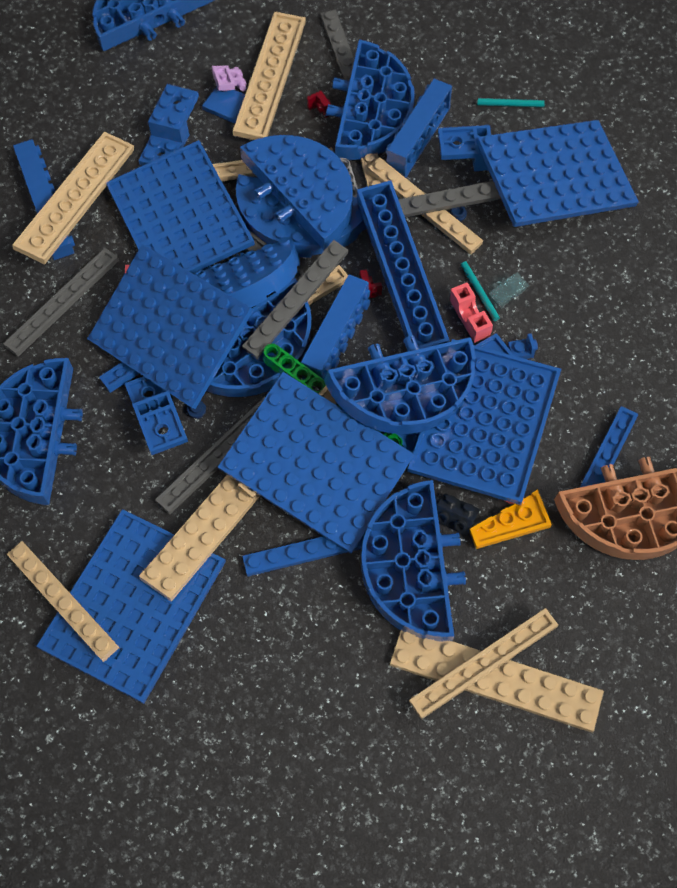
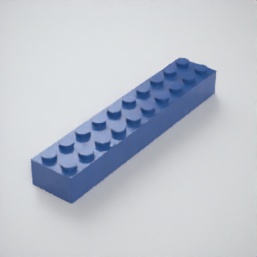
[357,180,450,349]

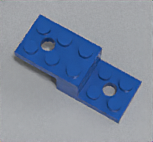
[139,84,199,166]
[438,125,491,171]
[125,376,188,455]

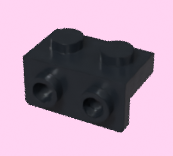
[437,493,480,536]

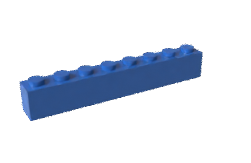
[13,139,75,260]

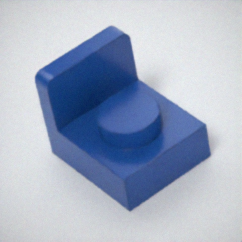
[508,333,538,359]

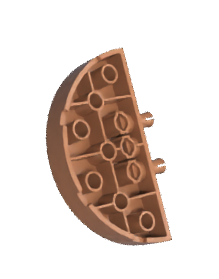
[554,457,677,560]

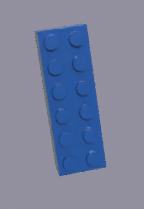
[385,79,452,178]
[301,275,370,380]

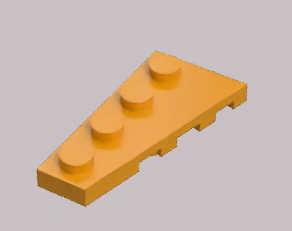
[470,490,552,549]

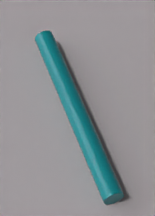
[477,98,545,107]
[461,261,500,321]

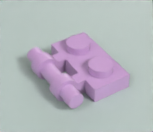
[212,66,246,91]

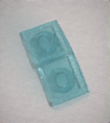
[489,272,529,308]

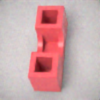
[450,283,493,343]

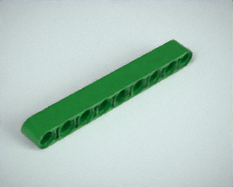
[263,344,402,446]

